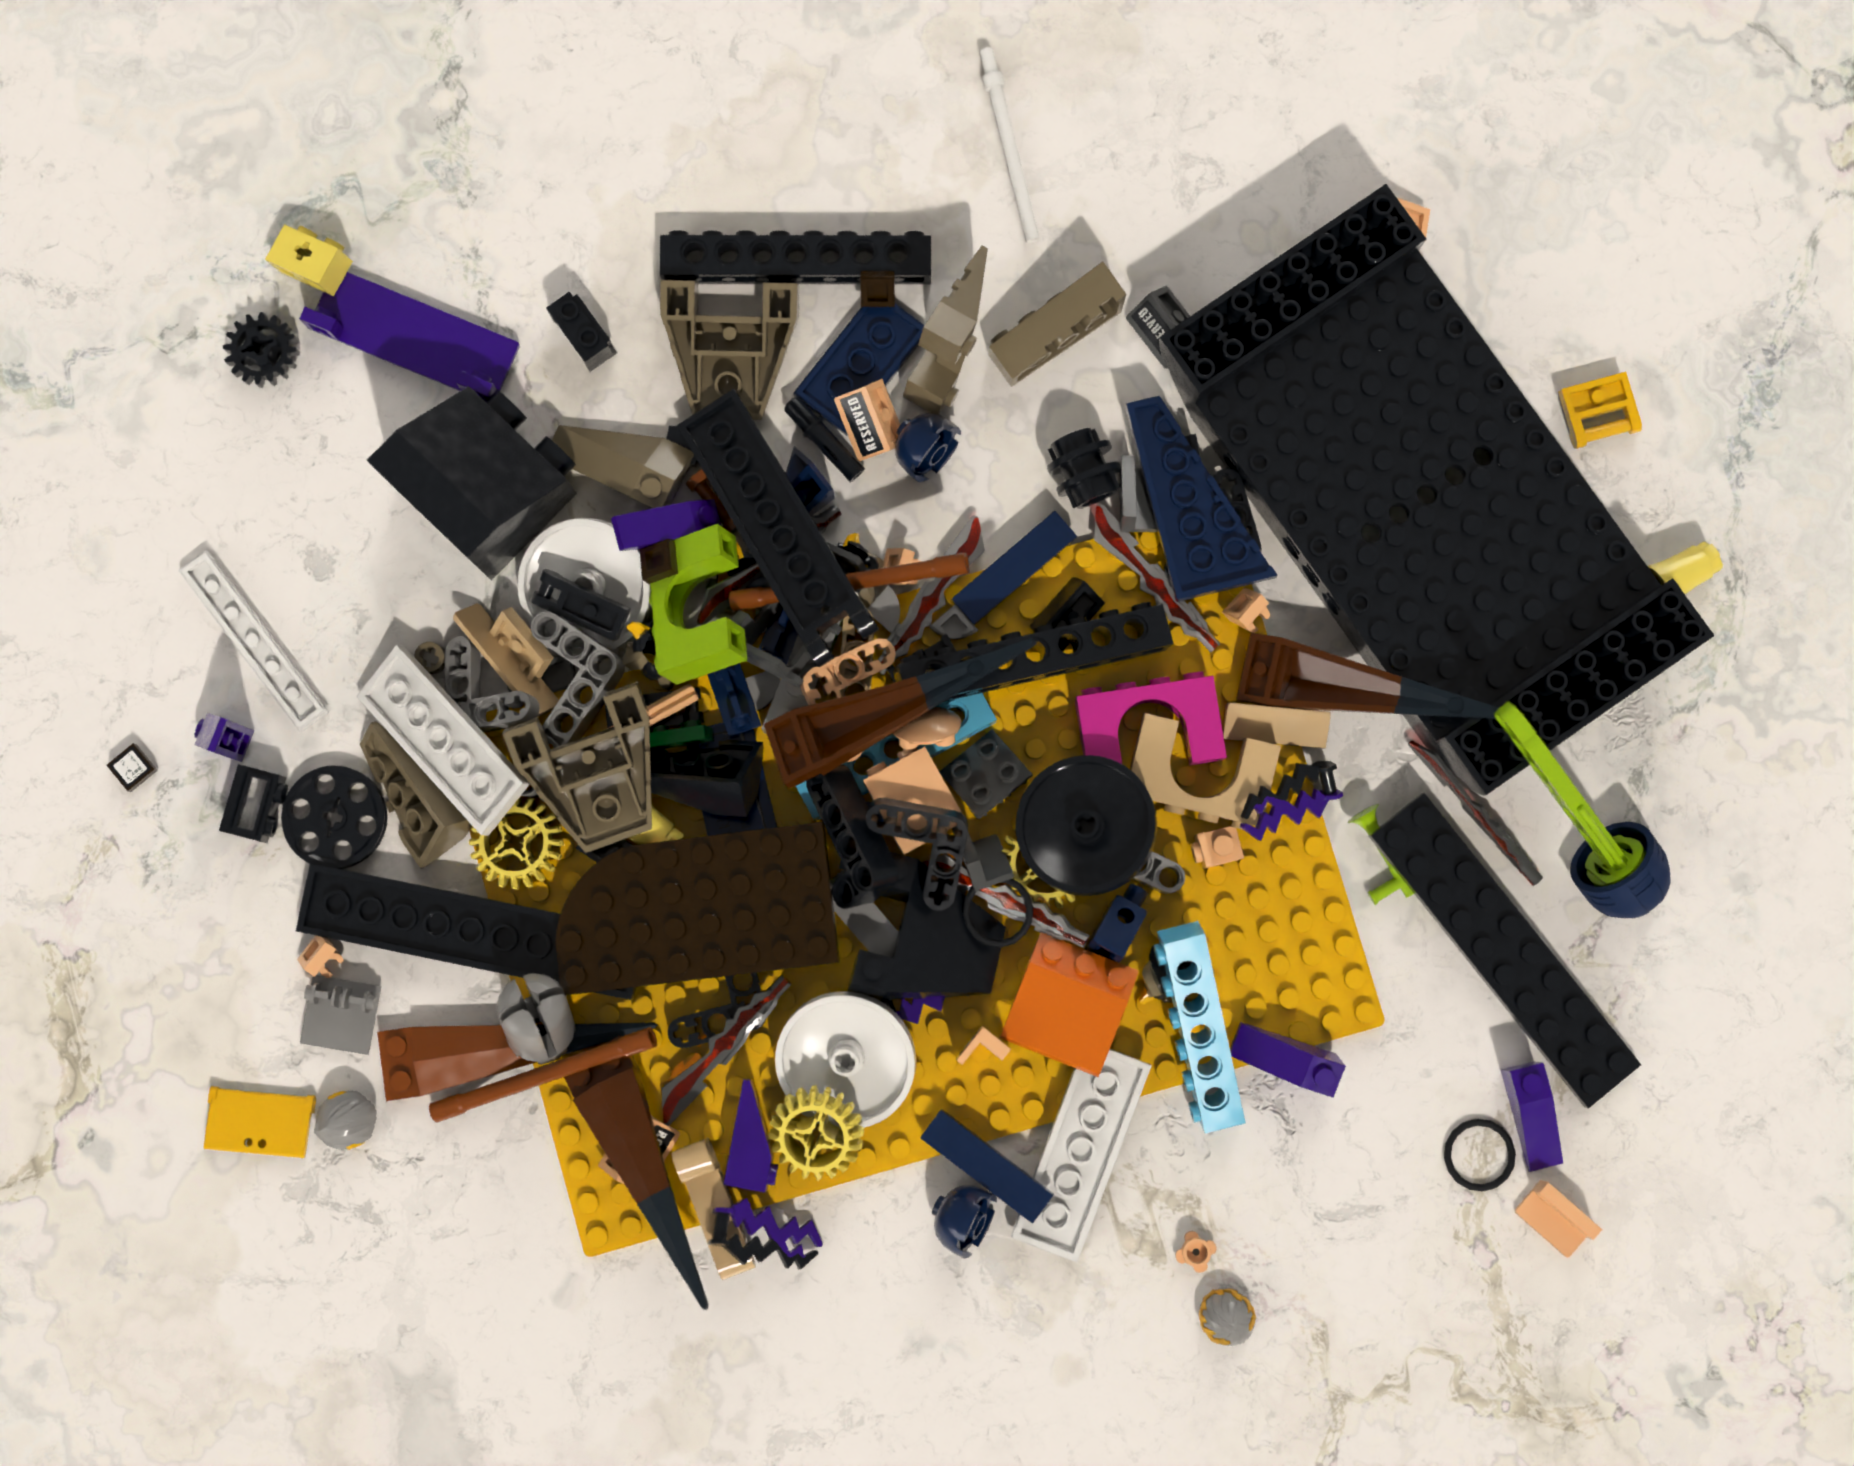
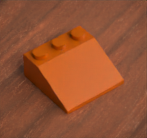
[1000,932,1139,1077]

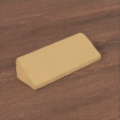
[1223,703,1331,749]

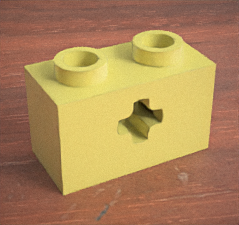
[265,224,353,297]

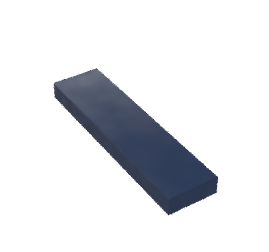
[951,511,1077,625]
[920,1109,1054,1224]

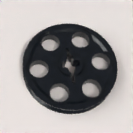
[281,766,388,869]

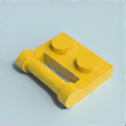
[1558,372,1642,449]

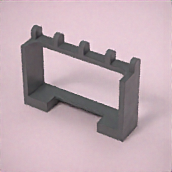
[731,542,870,687]

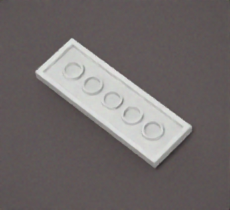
[356,645,530,836]
[1011,1049,1152,1262]

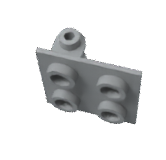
[300,975,382,1055]

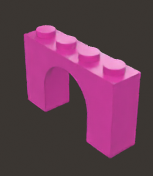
[1074,671,1227,766]

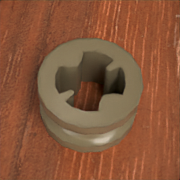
[414,642,445,674]

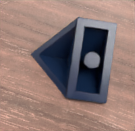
[786,446,835,516]

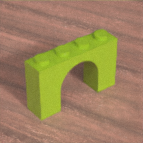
[649,524,748,685]

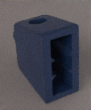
[1084,884,1148,963]

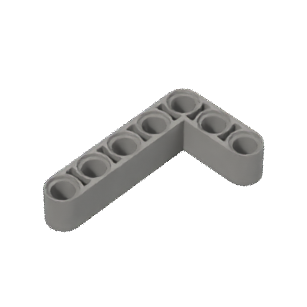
[521,611,625,798]

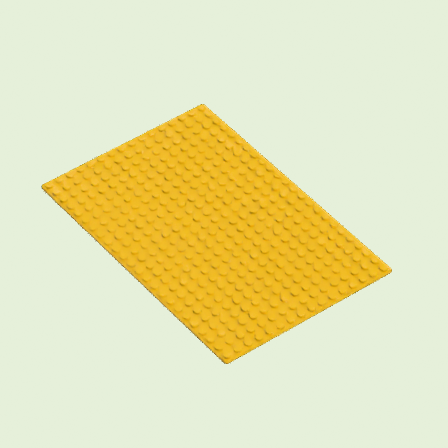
[469,532,1385,1257]

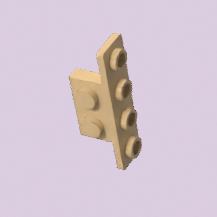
[453,603,559,717]

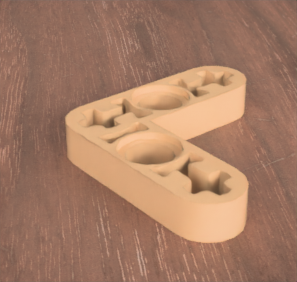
[800,638,896,763]

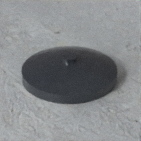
[1016,755,1157,896]

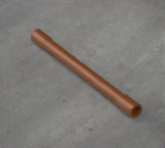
[729,552,970,611]
[429,1027,657,1123]

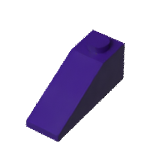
[611,499,722,551]
[194,713,255,762]
[1230,1022,1346,1098]
[1501,1061,1563,1172]
[723,1079,778,1192]

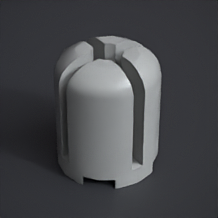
[496,973,576,1065]

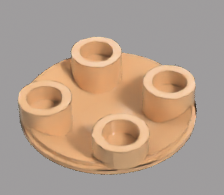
[893,707,961,749]

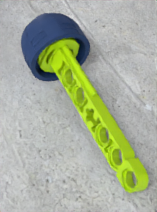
[1494,701,1671,919]

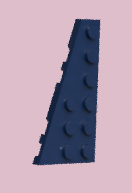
[1125,396,1278,602]

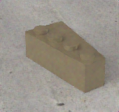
[988,261,1127,387]

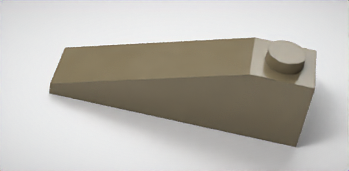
[552,425,694,508]
[360,721,472,868]

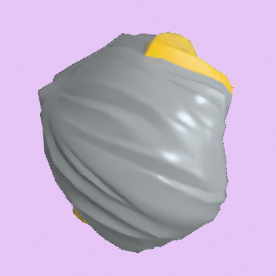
[314,1091,377,1150]

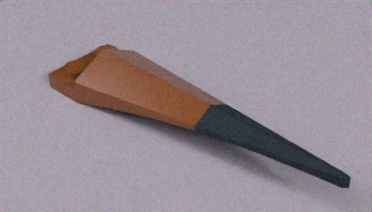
[377,1023,657,1101]

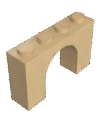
[1130,713,1281,830]

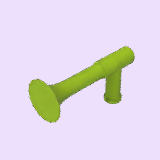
[1348,804,1414,905]

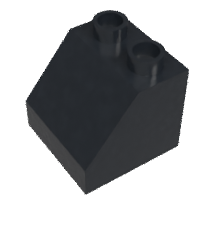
[366,386,577,581]

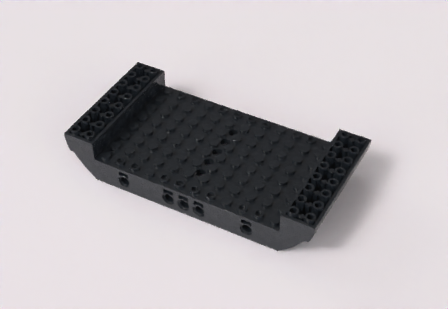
[1159,184,1715,795]

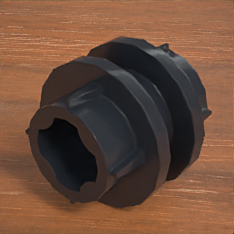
[1047,428,1121,509]

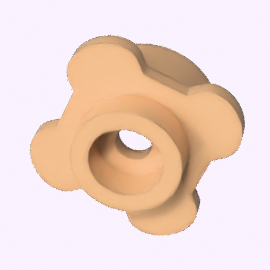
[1175,1231,1217,1273]

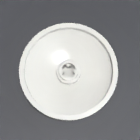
[517,518,651,655]
[775,991,916,1129]

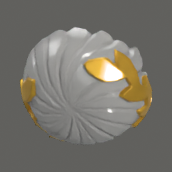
[1199,1288,1257,1346]

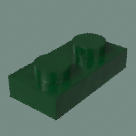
[650,720,714,750]

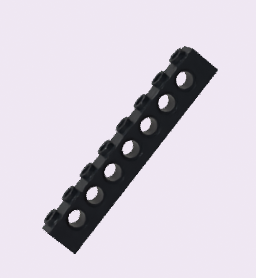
[660,230,931,285]
[893,602,1174,702]

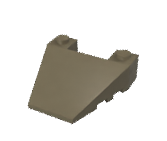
[903,245,988,414]
[660,280,799,420]
[502,681,652,853]

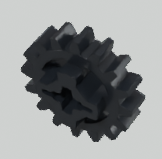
[223,312,300,388]

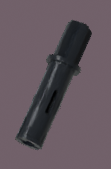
[784,396,865,483]

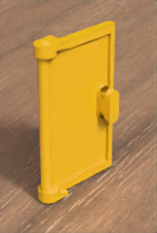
[203,1086,316,1158]

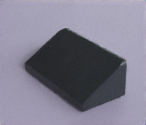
[1030,577,1105,652]

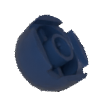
[895,413,961,482]
[932,1185,997,1259]

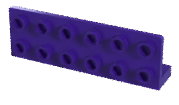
[299,272,520,401]

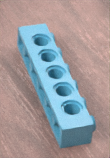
[796,693,997,821]
[1154,921,1246,1134]

